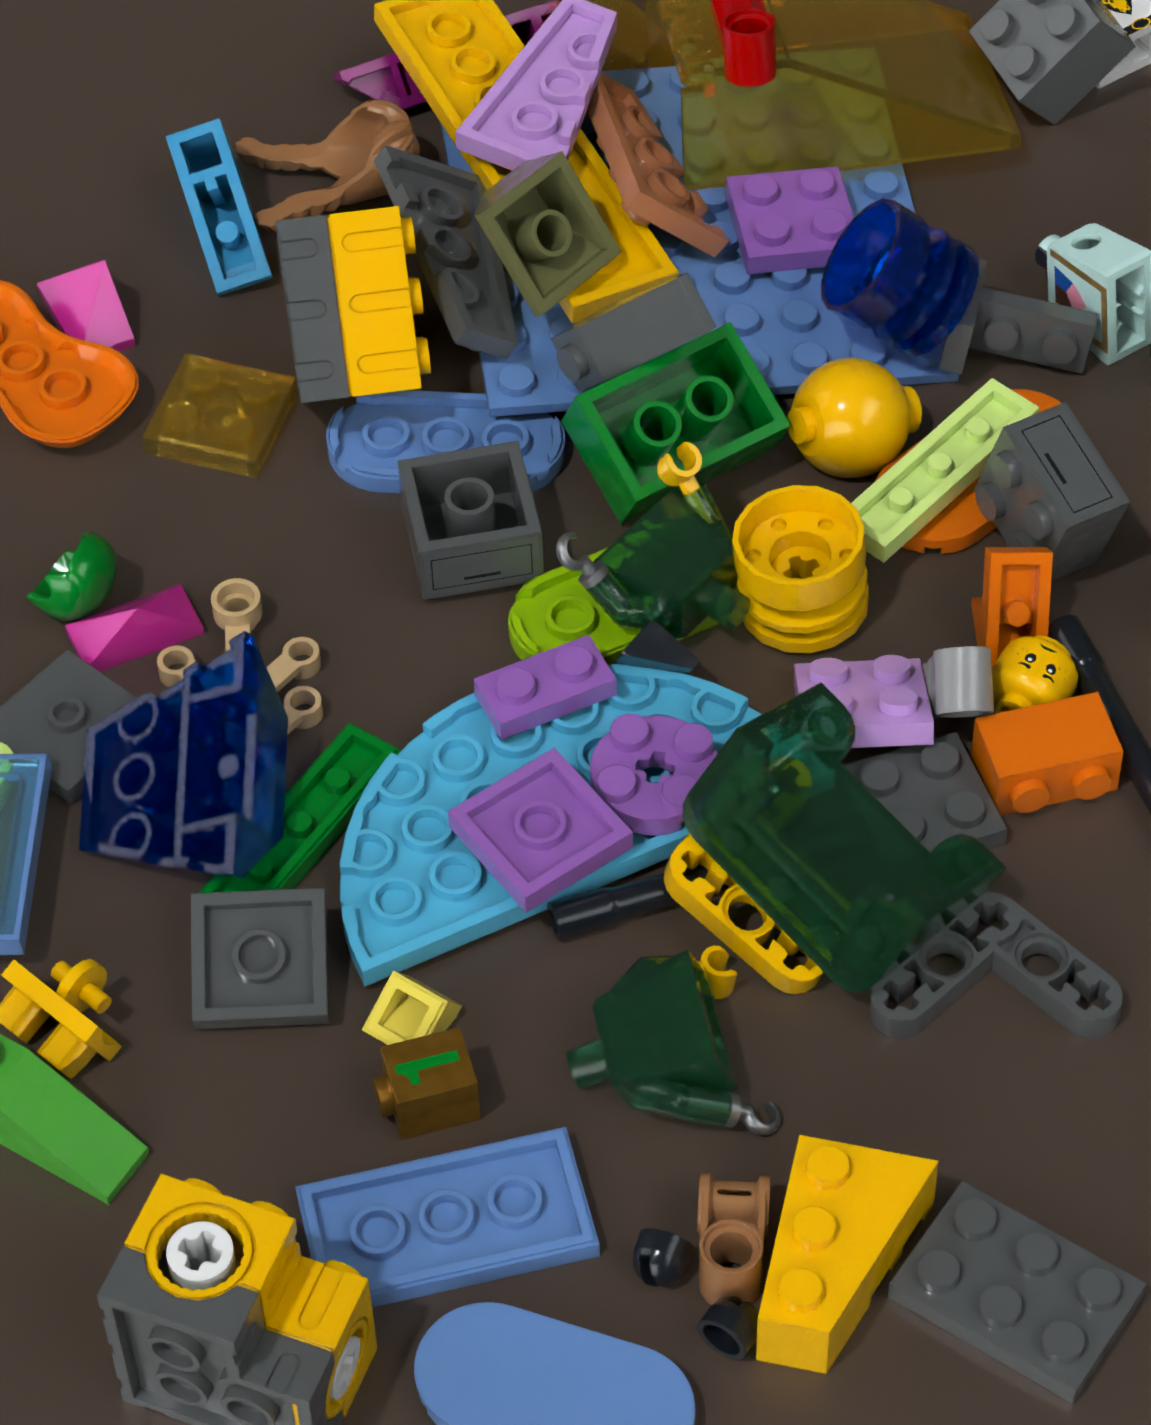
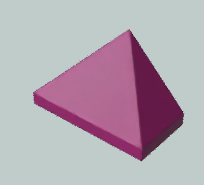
[37,260,135,352]
[65,583,204,672]

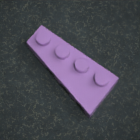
[455,0,617,171]

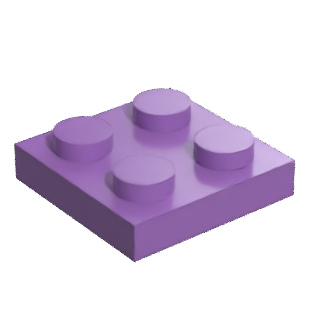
[725,166,863,274]
[448,748,633,913]

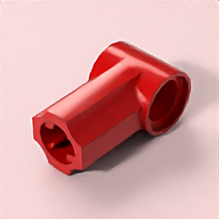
[711,0,777,87]

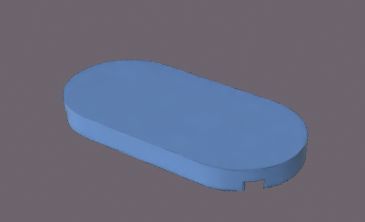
[326,390,566,494]
[414,1302,695,1425]

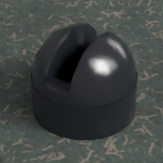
[633,1228,694,1287]
[697,1296,759,1360]

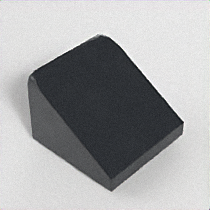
[614,620,699,675]

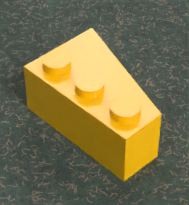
[756,1135,939,1374]

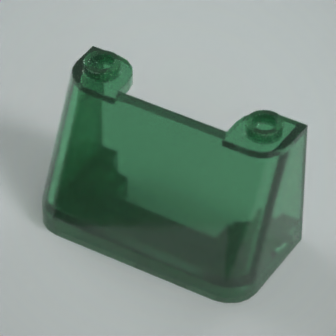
[683,682,1007,993]

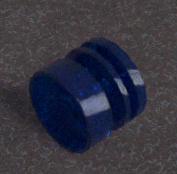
[821,198,979,357]

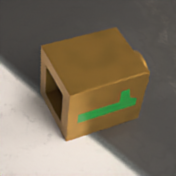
[372,1027,481,1140]

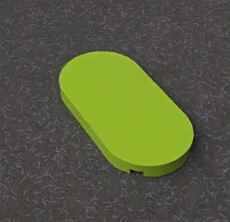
[508,525,739,666]

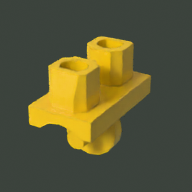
[0,959,122,1079]

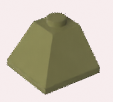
[474,151,622,317]

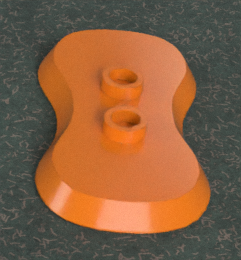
[0,280,139,448]

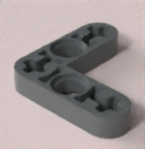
[869,891,1123,1039]

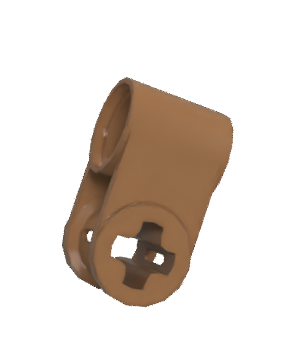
[697,1172,771,1305]

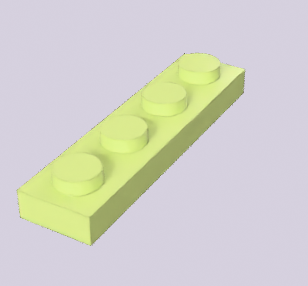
[851,378,1040,563]

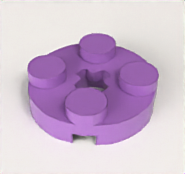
[590,714,721,835]

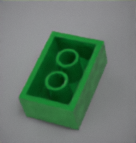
[561,322,791,525]

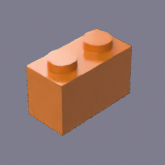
[971,692,1124,815]

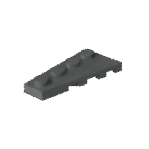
[374,145,518,359]

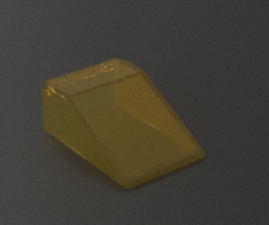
[645,0,1021,190]

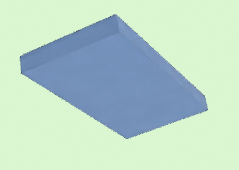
[295,1127,600,1308]

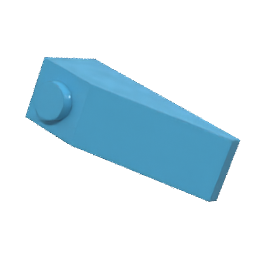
[165,118,273,296]

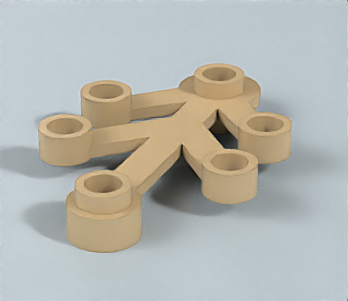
[157,578,323,787]

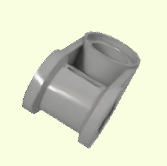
[922,646,995,719]

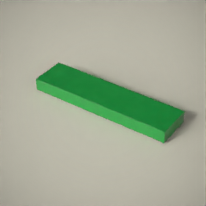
[199,722,401,893]

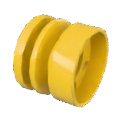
[732,485,869,654]

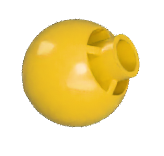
[787,358,922,478]

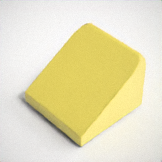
[362,971,462,1045]

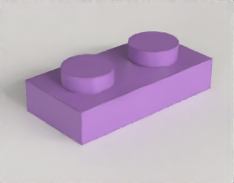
[473,635,617,740]

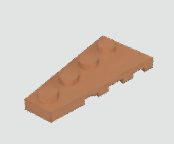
[586,72,729,258]

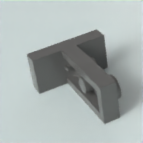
[939,255,1098,374]

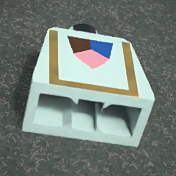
[1035,223,1151,366]

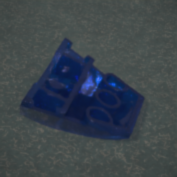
[79,631,288,879]

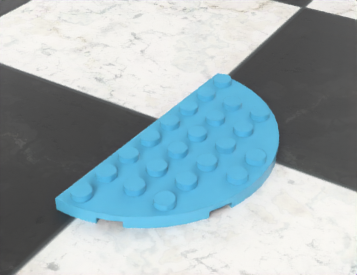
[340,664,834,987]

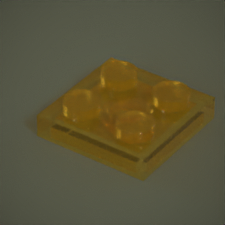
[142,353,298,478]

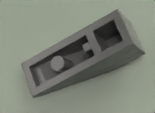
[550,272,716,391]

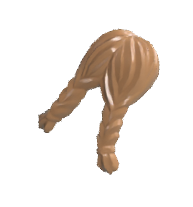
[235,100,420,233]

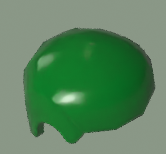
[26,532,117,621]

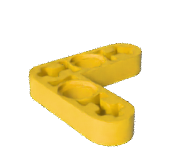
[663,756,829,995]

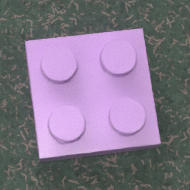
[794,655,934,750]

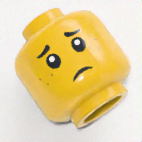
[992,635,1079,713]

